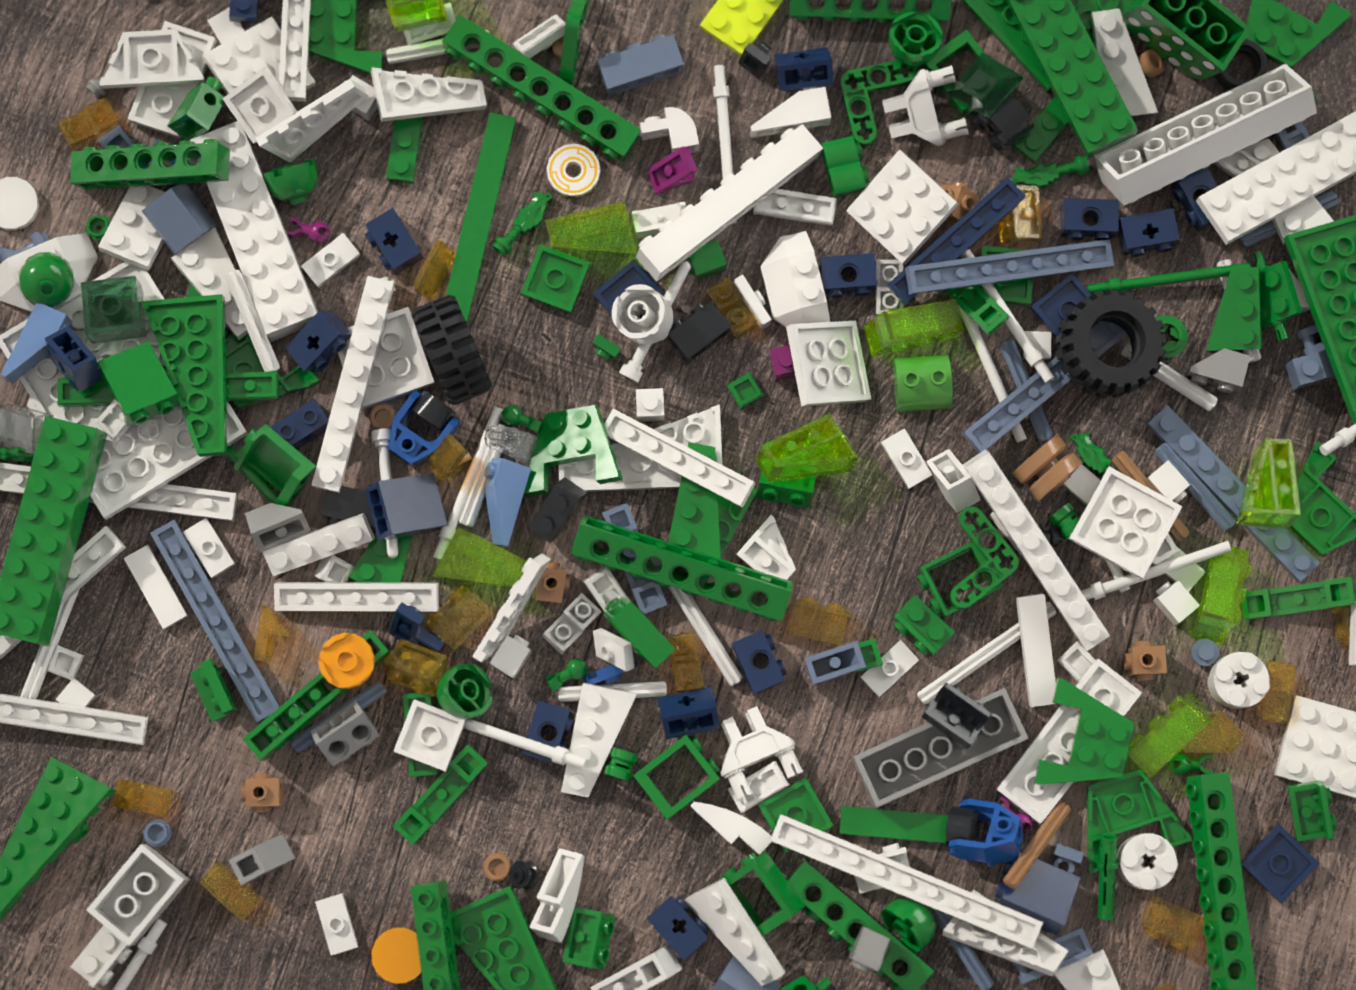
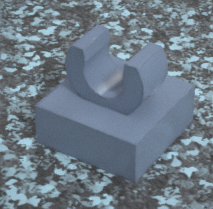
[1051,844,1084,874]

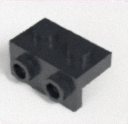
[921,682,992,749]

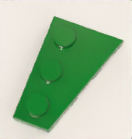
[1206,267,1262,351]

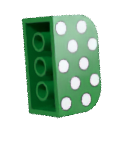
[1122,0,1252,79]

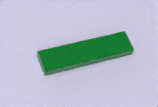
[839,806,948,843]

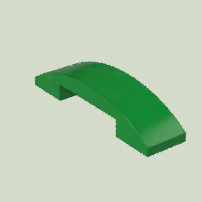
[945,286,1010,335]
[1240,577,1356,620]
[393,744,488,845]

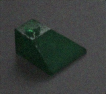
[947,53,1023,118]

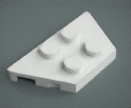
[100,29,205,89]

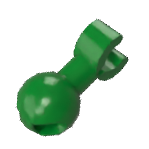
[501,405,543,432]
[545,658,588,691]
[1169,753,1213,776]

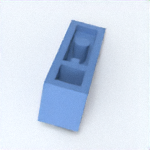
[1,303,72,384]
[484,458,531,547]

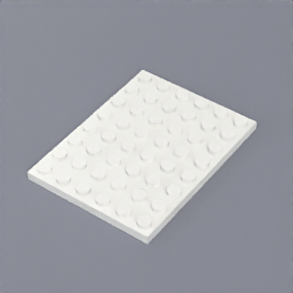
[0,262,248,520]

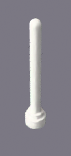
[619,261,691,382]
[371,428,398,558]

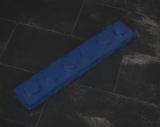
[887,177,1026,306]

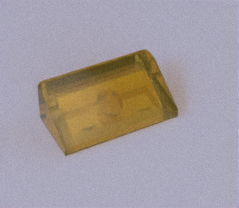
[412,240,456,300]

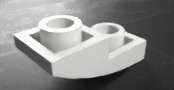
[875,260,904,314]
[542,593,602,654]

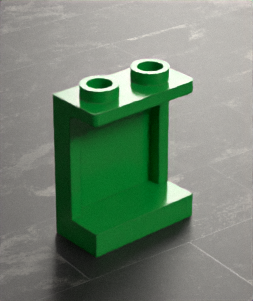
[98,341,178,427]
[233,424,316,506]

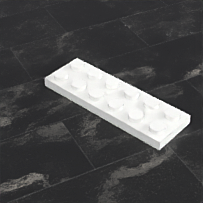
[996,658,1142,824]

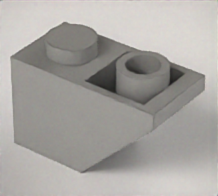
[1184,348,1250,393]
[229,834,296,885]
[848,926,889,974]

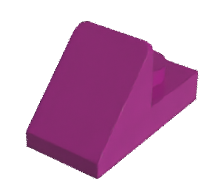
[646,146,698,194]

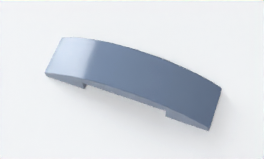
[602,503,667,614]

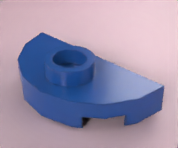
[583,657,637,685]

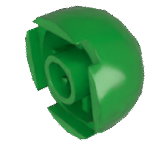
[889,11,943,67]
[262,159,318,205]
[19,252,74,308]
[436,663,493,719]
[881,896,936,953]

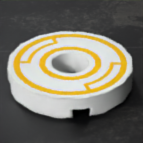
[547,144,600,197]

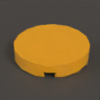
[318,633,375,689]
[372,927,421,984]

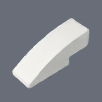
[690,802,772,855]
[529,848,584,943]

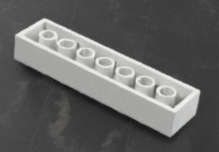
[1094,64,1317,206]
[190,121,318,342]

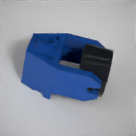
[389,390,460,469]
[946,799,1024,867]

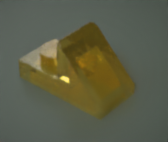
[253,605,294,663]
[113,779,173,817]

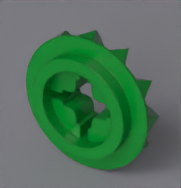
[1155,315,1188,359]

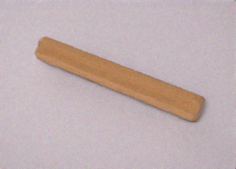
[1112,451,1190,542]
[1003,801,1071,889]

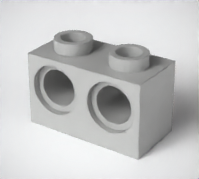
[310,700,380,767]

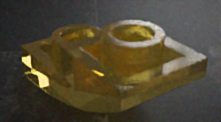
[57,97,119,149]
[706,276,759,339]
[667,631,704,694]
[1259,660,1296,724]
[199,861,261,922]

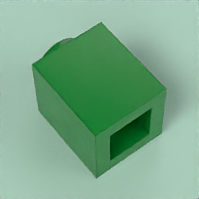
[684,240,727,281]

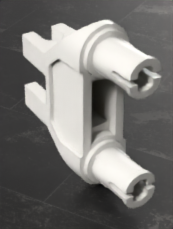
[882,65,969,146]
[721,707,803,801]

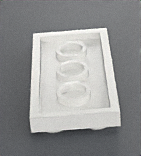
[128,21,217,139]

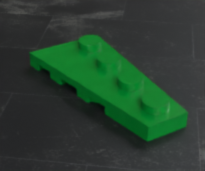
[668,442,721,559]

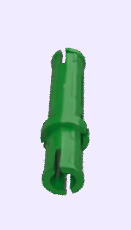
[1097,834,1119,920]

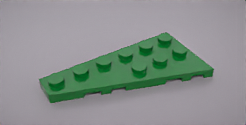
[142,294,227,457]
[0,757,117,921]
[451,885,557,990]

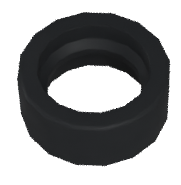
[1215,39,1267,91]

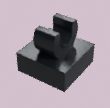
[738,42,771,79]

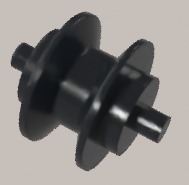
[1039,524,1063,549]
[509,861,539,890]

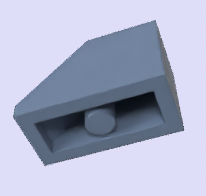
[1285,351,1336,391]
[804,641,866,687]

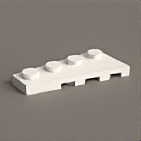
[171,227,248,340]
[561,683,637,797]
[942,890,1068,976]

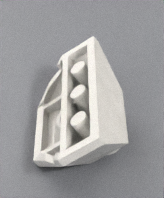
[760,231,830,327]
[0,233,99,312]

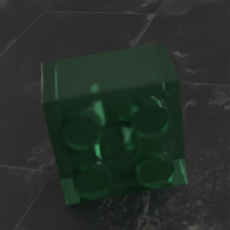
[81,275,147,344]

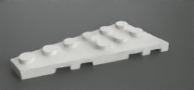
[559,404,722,492]

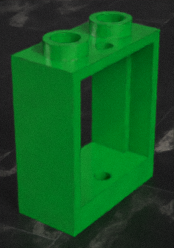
[922,30,1005,117]
[917,542,1004,619]
[603,596,676,668]
[633,735,721,820]
[721,851,805,937]

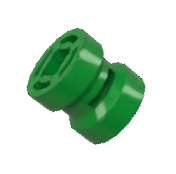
[1048,502,1080,540]
[604,747,638,782]

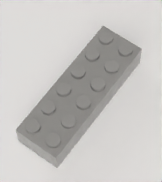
[851,688,1029,808]

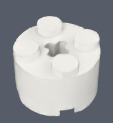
[612,284,673,345]
[1207,652,1270,709]
[1116,833,1178,890]

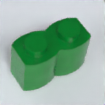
[821,136,869,198]

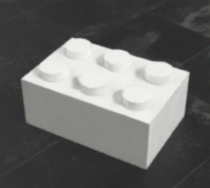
[87,844,190,946]

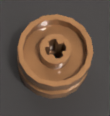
[1012,434,1083,502]

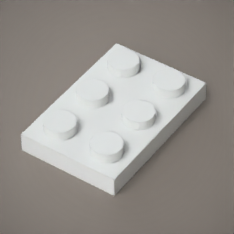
[98,186,165,271]

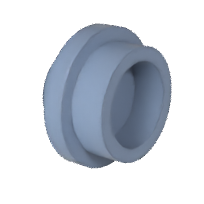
[1191,639,1219,666]
[143,819,172,847]

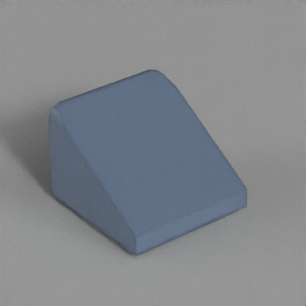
[97,124,134,149]

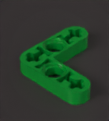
[559,0,590,85]
[840,60,917,147]
[949,506,1019,609]

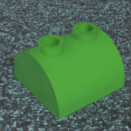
[892,355,953,413]

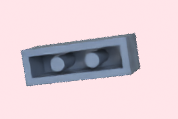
[597,34,684,97]

